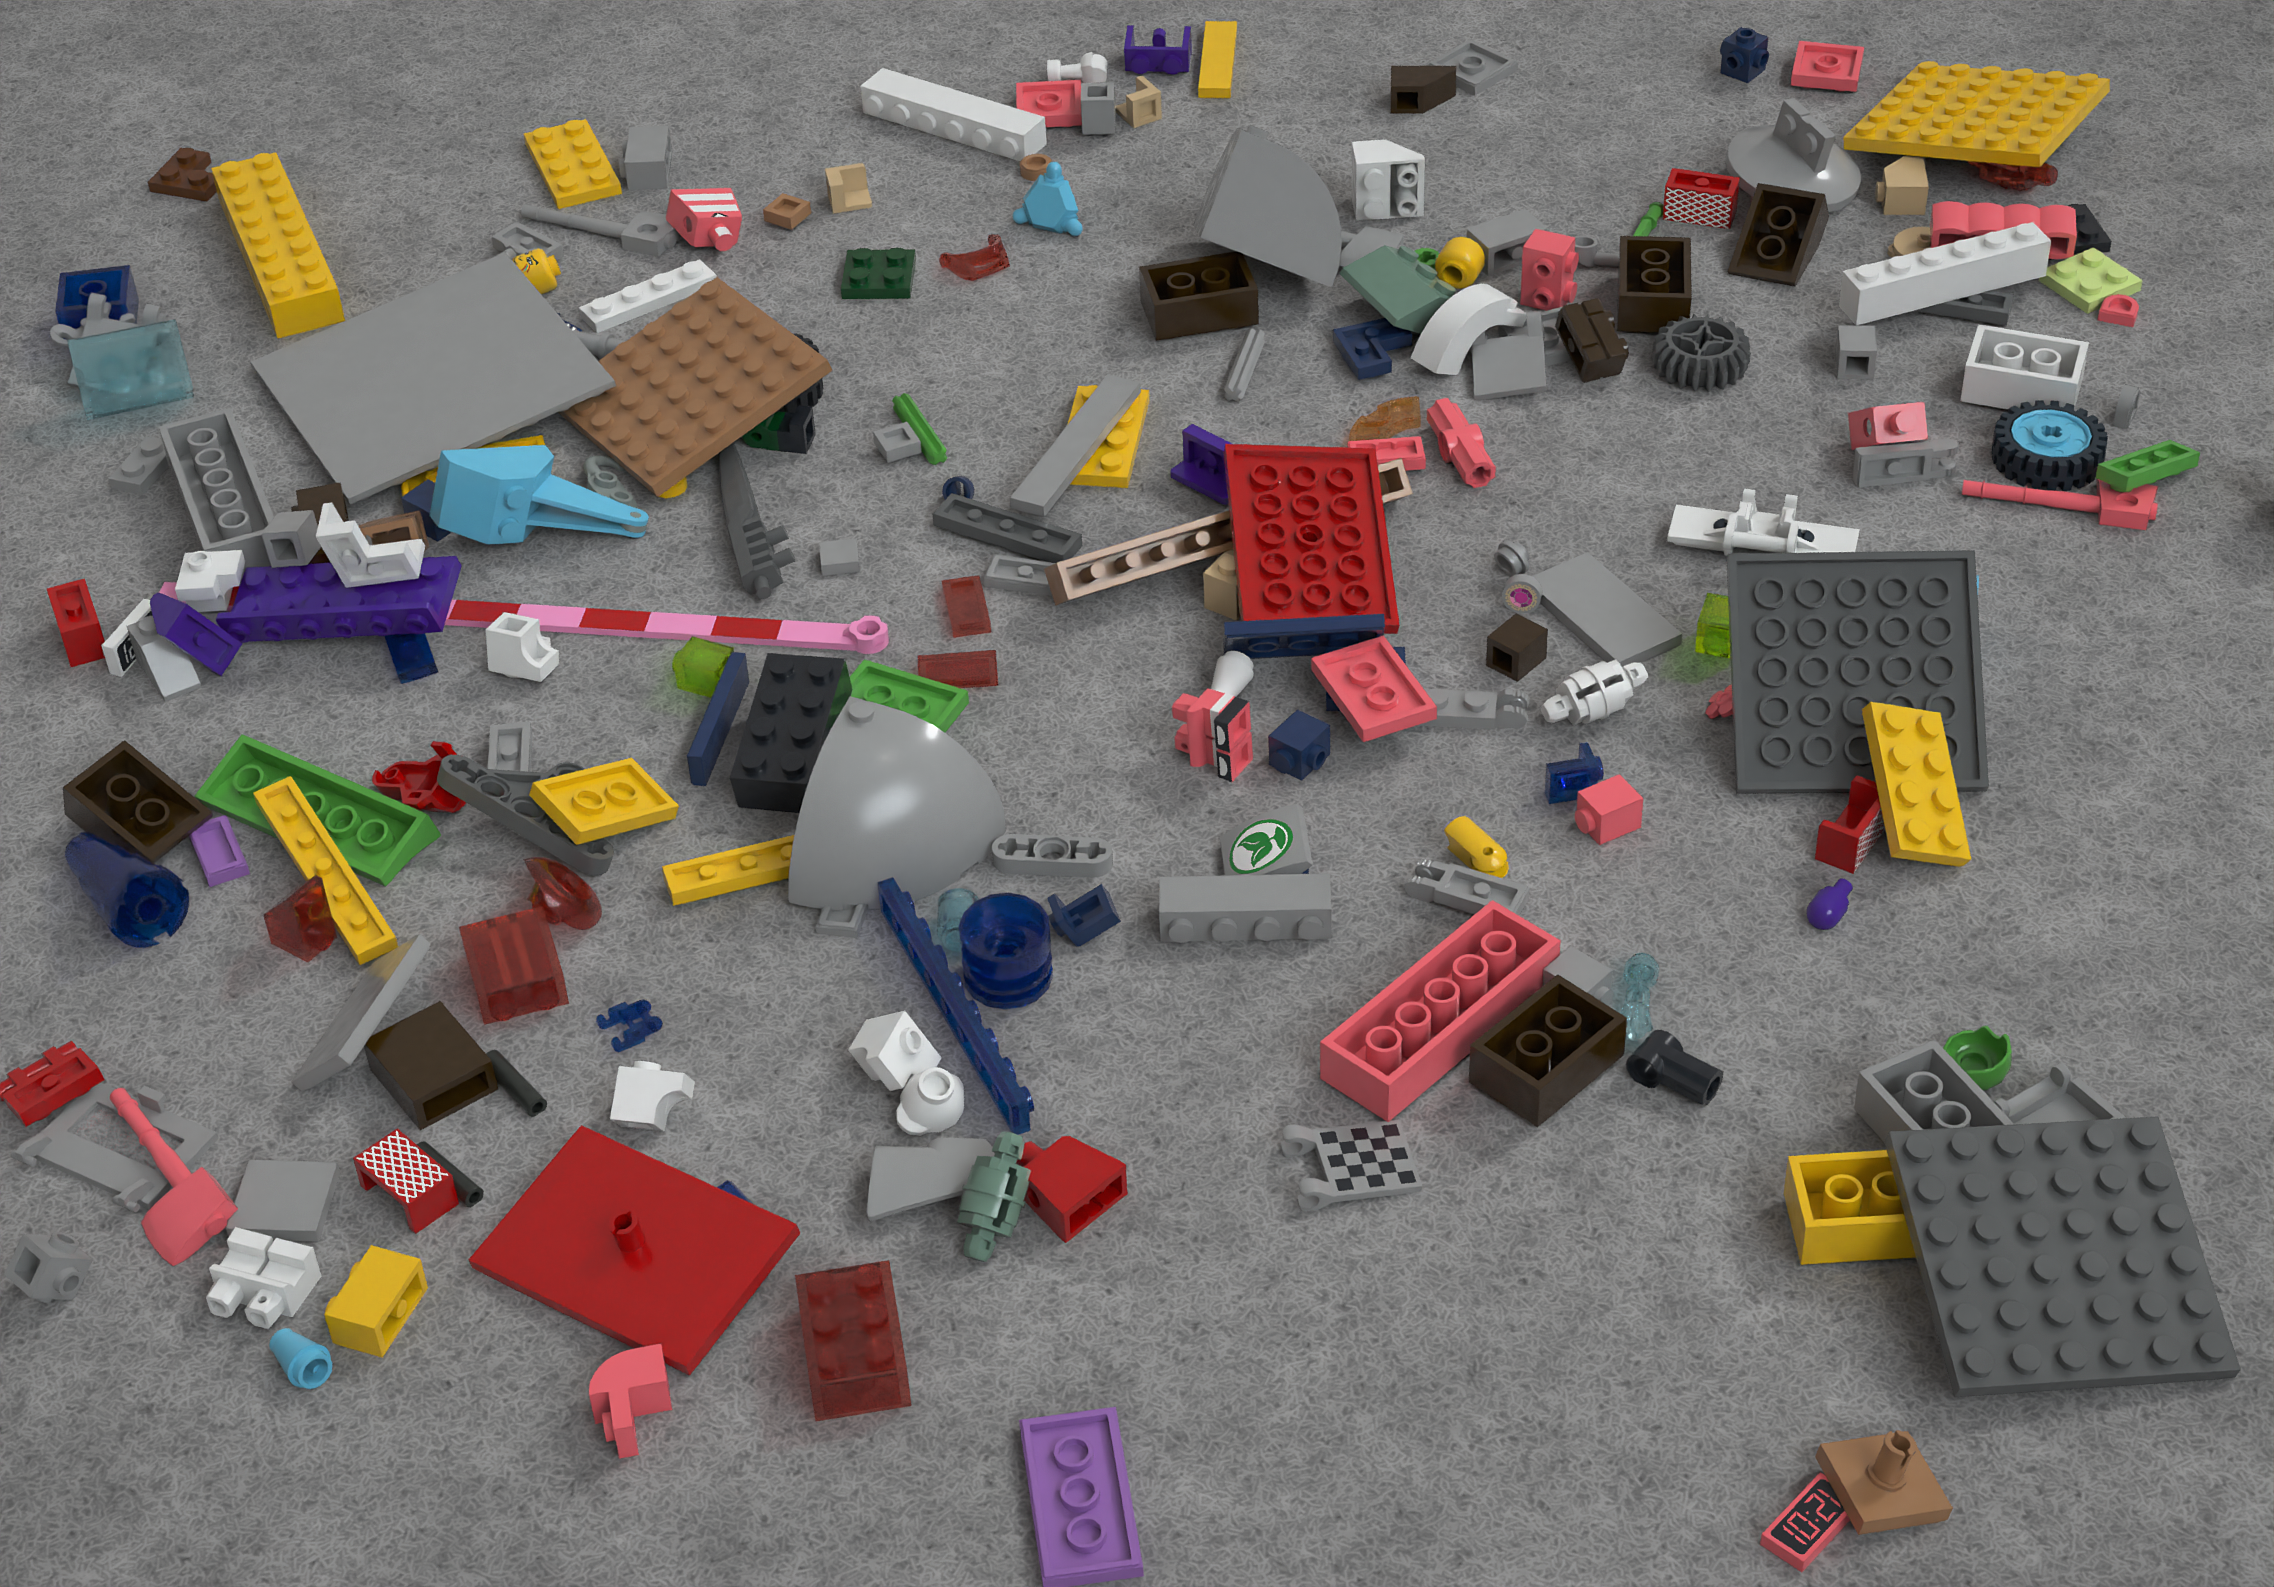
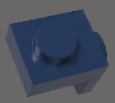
[1047,884,1121,946]

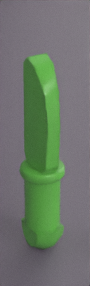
[1633,202,1664,236]

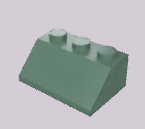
[1340,245,1456,334]

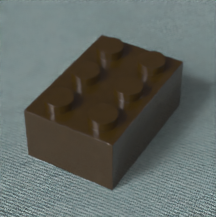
[1617,236,1692,332]
[1139,251,1259,341]
[1469,974,1627,1128]

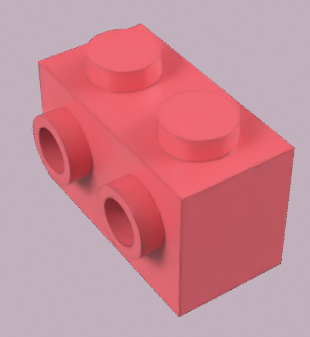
[1520,229,1579,311]

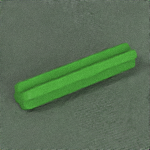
[892,393,947,465]

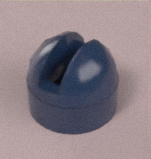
[942,476,975,500]

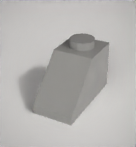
[127,616,201,702]

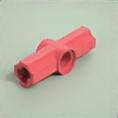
[1427,398,1496,488]

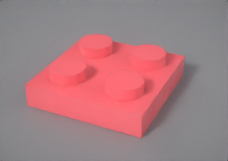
[1791,41,1864,92]
[1016,80,1082,127]

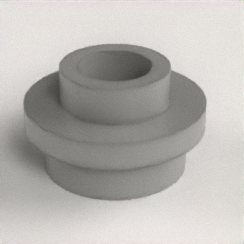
[1494,540,1530,576]

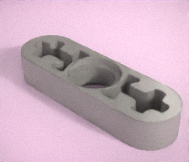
[992,834,1113,877]

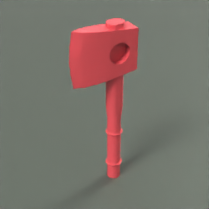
[1962,479,2158,530]
[110,1088,238,1266]

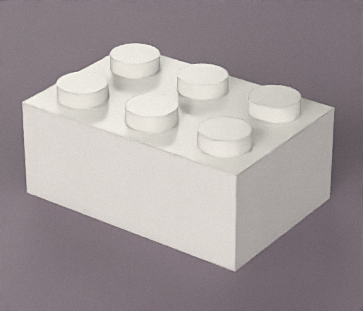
[1960,324,2089,409]

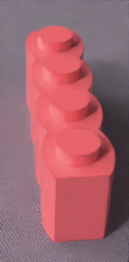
[1930,201,2077,259]

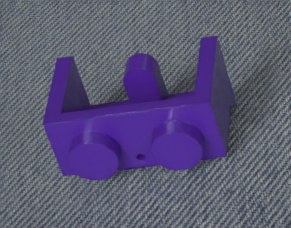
[1124,25,1192,75]

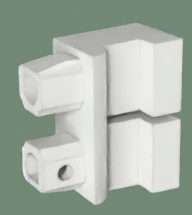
[206,1227,322,1329]

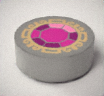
[1502,574,1543,613]

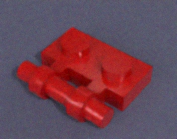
[0,1041,105,1127]

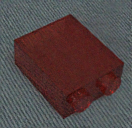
[459,906,569,1025]

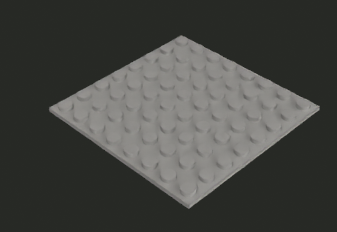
[250,252,616,505]

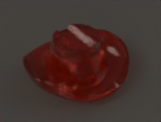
[523,857,602,930]

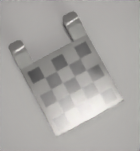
[1281,1119,1422,1212]

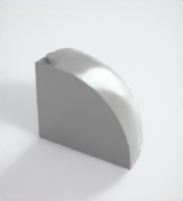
[1193,125,1342,288]
[788,696,1006,910]

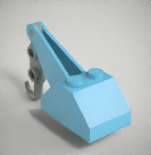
[430,445,649,545]

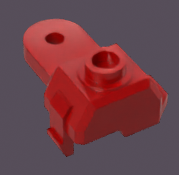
[372,741,466,813]

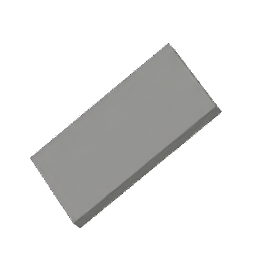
[1532,552,1682,667]
[291,934,431,1091]

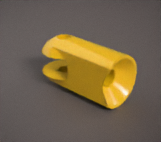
[1444,816,1509,878]

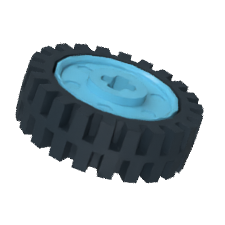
[1991,400,2108,492]

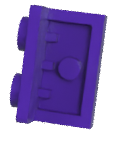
[1170,424,1232,505]

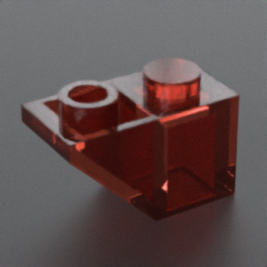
[263,875,338,963]

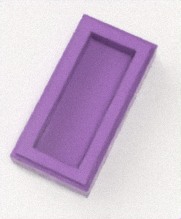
[189,815,250,887]

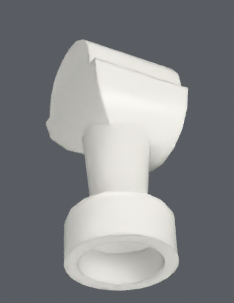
[1047,52,1107,83]

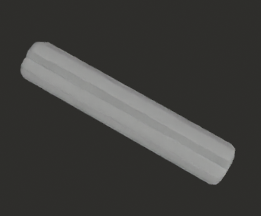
[1224,328,1265,402]

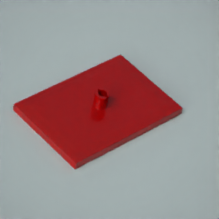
[1224,444,1400,634]
[468,1125,800,1376]

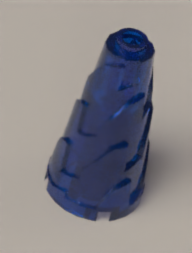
[65,832,189,948]

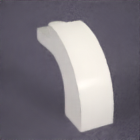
[1411,284,1527,375]

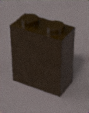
[364,1001,498,1130]

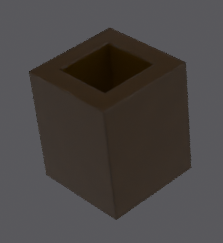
[1486,613,1548,682]

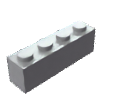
[1159,873,1332,943]

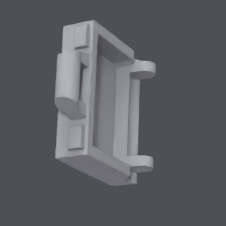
[1993,1063,2126,1124]

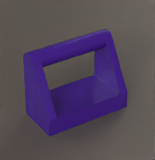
[150,593,242,676]

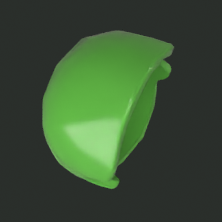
[1943,1025,2012,1091]

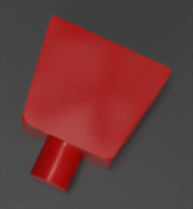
[1016,1136,1128,1243]

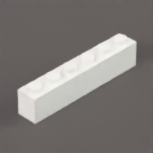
[860,68,1047,161]
[1839,222,2051,325]

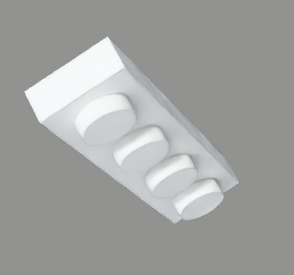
[579,259,717,333]

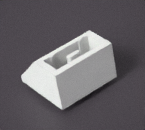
[1352,139,1425,221]

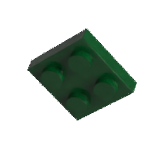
[841,247,916,299]

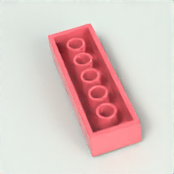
[1320,900,1561,1122]

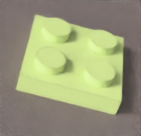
[2039,248,2142,314]

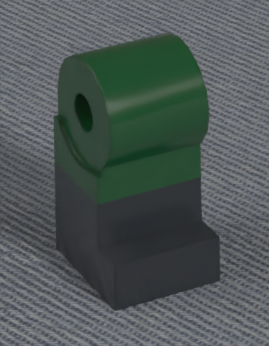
[742,405,816,454]

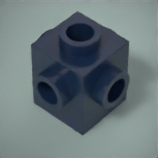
[1720,27,1769,83]

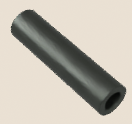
[486,1050,547,1117]
[416,1141,484,1208]

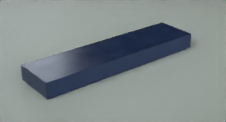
[687,652,750,786]

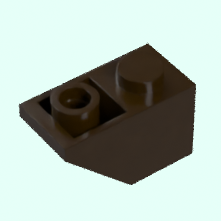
[1390,66,1456,114]

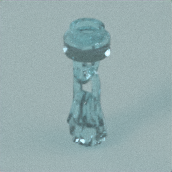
[1620,953,1660,1041]

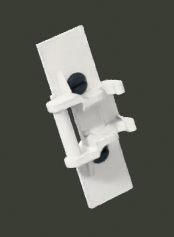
[1667,489,1860,556]

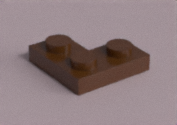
[148,148,217,202]

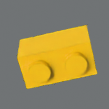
[324,1245,428,1358]

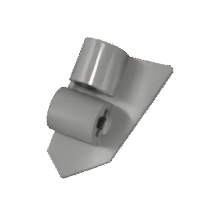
[867,1138,995,1222]

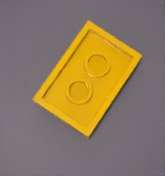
[529,758,679,845]

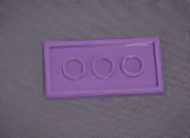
[1019,1407,1144,1587]

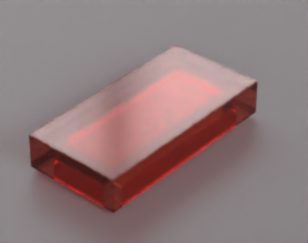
[942,575,992,638]
[918,650,998,688]

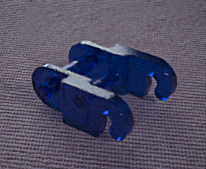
[596,999,663,1052]

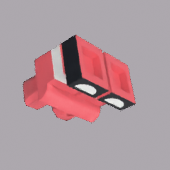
[1172,688,1253,782]

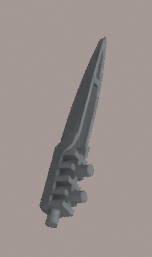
[719,442,796,599]

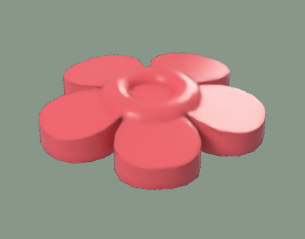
[1706,684,1733,719]

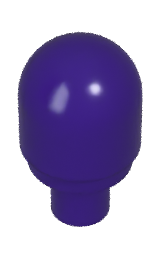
[1806,878,1853,930]

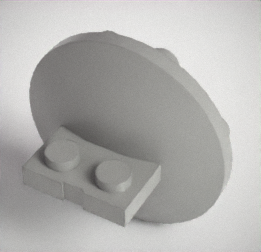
[1725,98,1861,212]

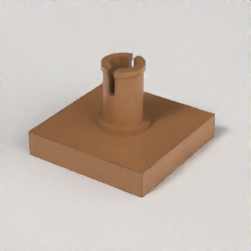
[1815,1430,1953,1535]

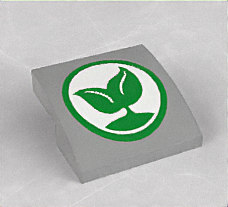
[1220,804,1313,875]

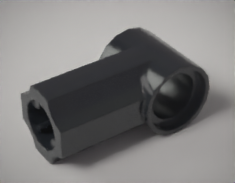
[1626,1030,1724,1105]

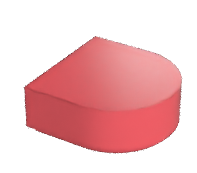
[2098,294,2139,327]

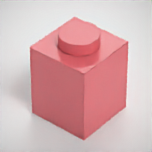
[1575,774,1643,845]

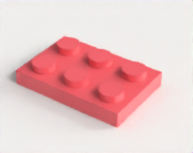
[1311,635,1437,742]

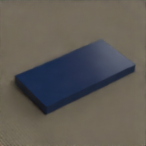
[1223,614,1385,659]

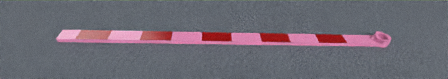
[159,582,889,654]

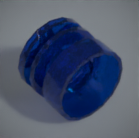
[959,892,1053,1010]

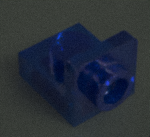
[1545,742,1604,804]

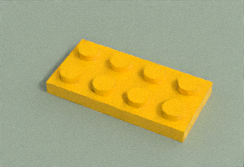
[523,119,622,209]
[1067,385,1150,488]
[1862,702,1972,867]

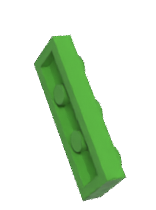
[2096,440,2200,492]

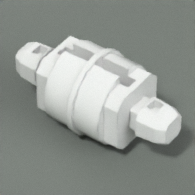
[1541,659,1648,725]

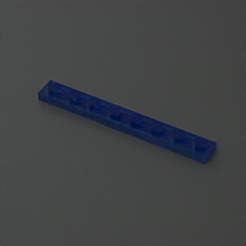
[877,877,1034,1135]

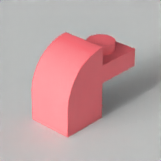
[589,1344,672,1459]

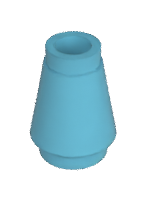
[269,1328,332,1389]

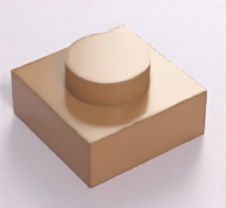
[763,193,811,230]

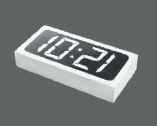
[101,599,153,677]

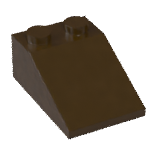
[1727,183,1829,287]
[63,740,213,865]

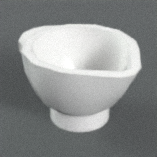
[896,1067,964,1136]

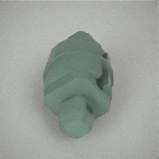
[957,1131,1031,1262]

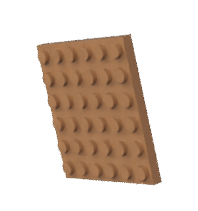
[558,277,833,497]

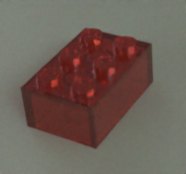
[795,1260,912,1422]

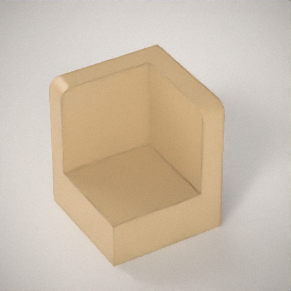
[1116,76,1162,128]
[825,163,872,214]

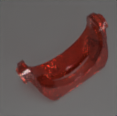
[939,234,1010,281]

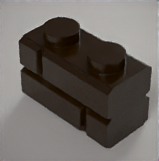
[1555,298,1629,383]

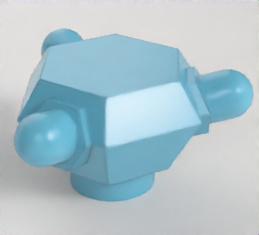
[1013,162,1083,236]

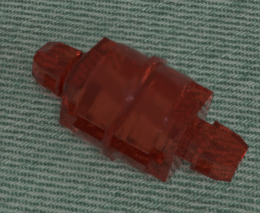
[1967,161,2058,191]

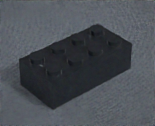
[730,653,853,813]

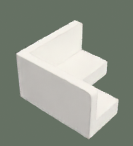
[316,503,425,588]

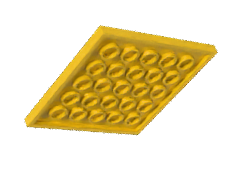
[1843,61,2110,167]

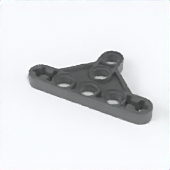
[437,755,614,875]

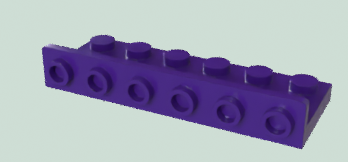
[215,556,462,643]

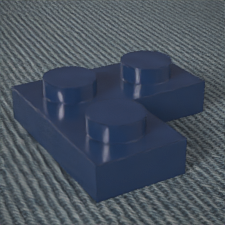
[1333,318,1412,380]

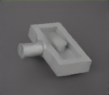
[491,221,564,260]

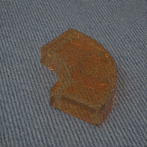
[1349,396,1421,441]

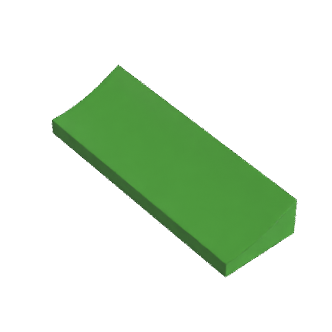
[194,734,441,887]

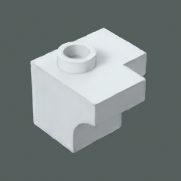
[175,550,245,612]
[485,612,559,682]
[848,1011,941,1091]
[610,1061,695,1131]

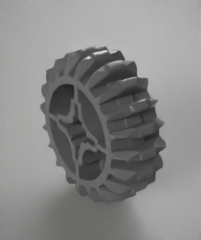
[1652,314,1751,392]

